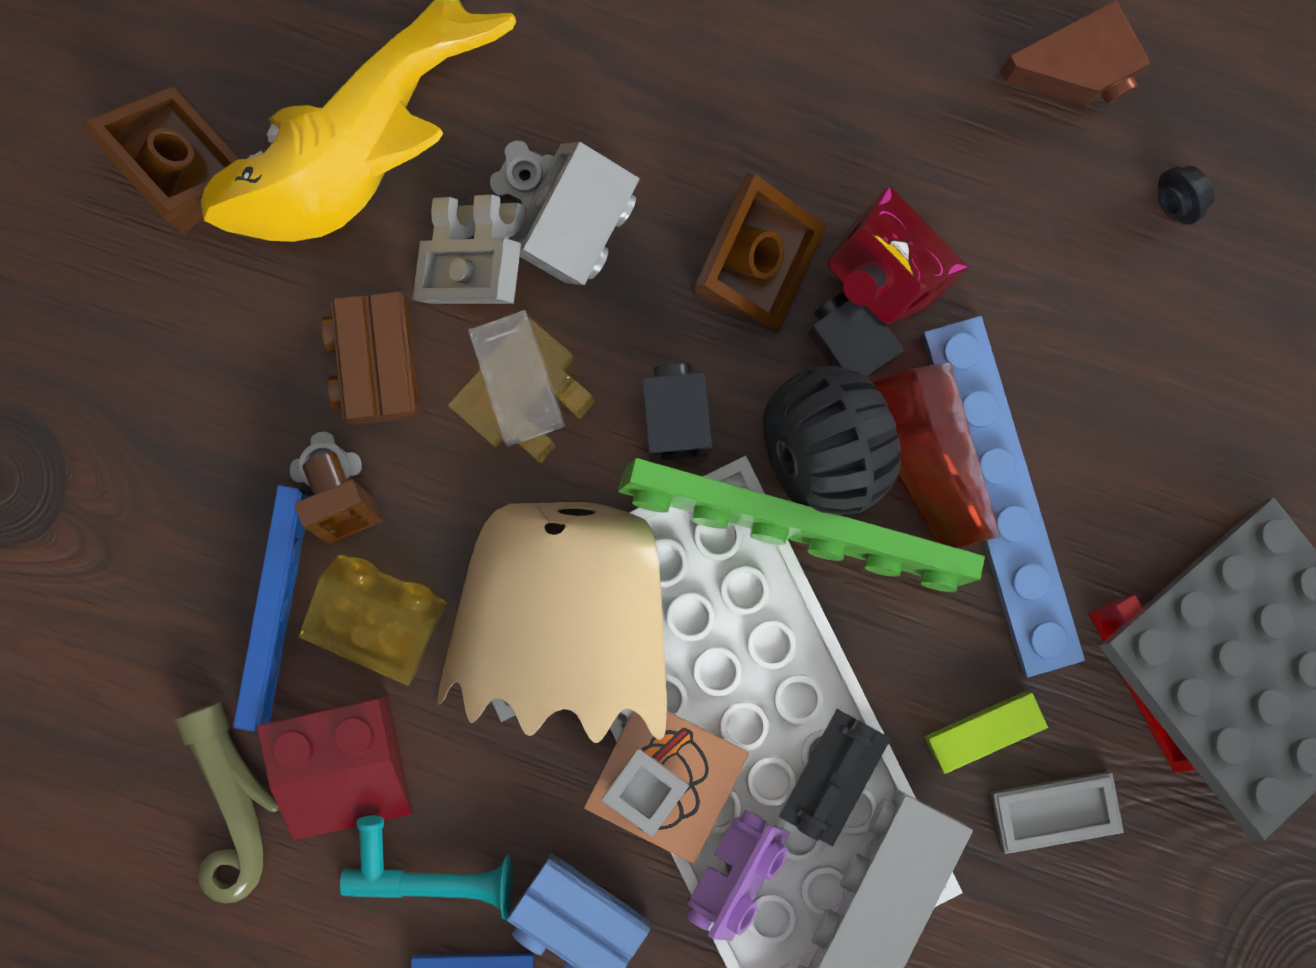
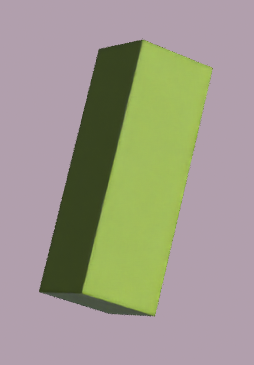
[924,691,1048,774]

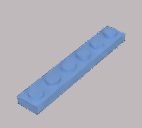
[921,316,1085,677]

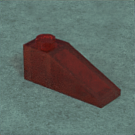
[873,363,1000,548]

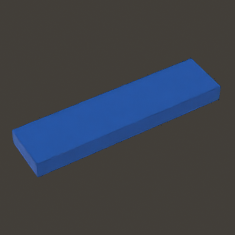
[233,485,312,731]

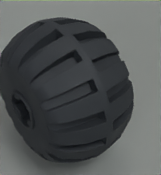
[763,366,901,517]

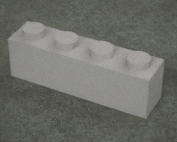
[797,789,973,968]

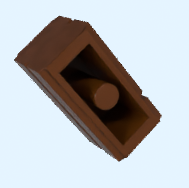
[322,292,421,425]

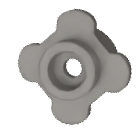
[490,141,554,209]
[290,432,362,487]

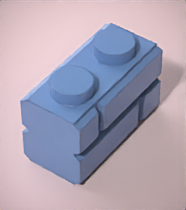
[507,853,651,968]

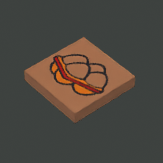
[584,711,750,864]

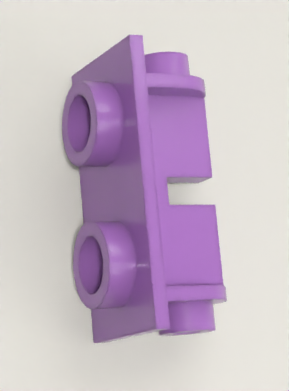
[686,809,791,941]

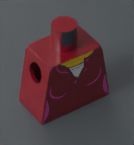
[828,186,969,324]

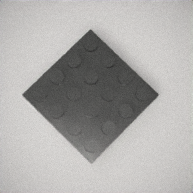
[1099,497,1316,841]

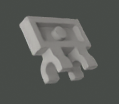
[413,195,526,304]

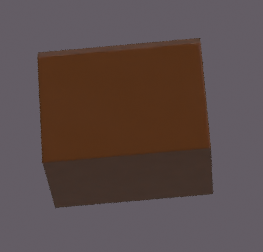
[83,86,239,235]
[694,172,827,333]

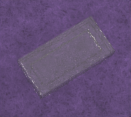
[468,310,566,446]

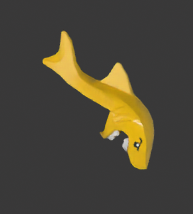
[201,0,516,242]

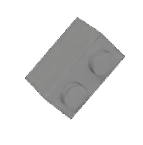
[511,142,640,285]

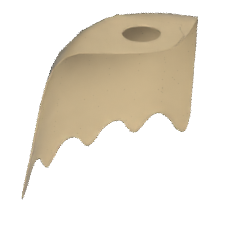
[437,502,667,743]

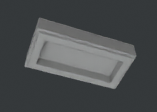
[990,771,1124,854]

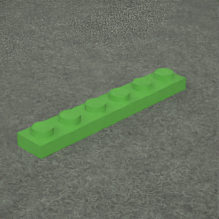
[618,458,985,592]

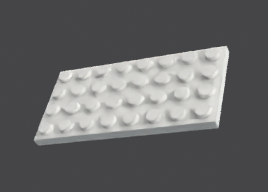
[610,456,963,968]

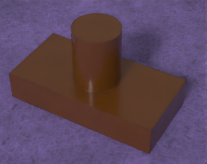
[294,452,384,545]

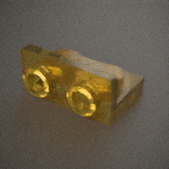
[299,555,447,686]

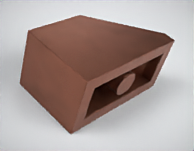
[1000,0,1151,106]

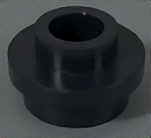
[1158,166,1214,225]

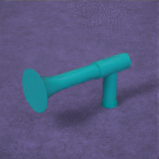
[340,815,513,920]

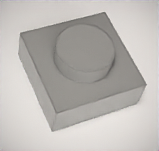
[601,747,689,837]

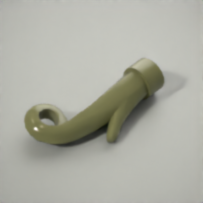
[174,701,279,904]

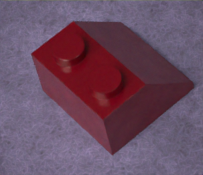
[257,695,413,841]

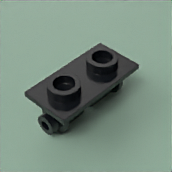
[778,708,891,847]

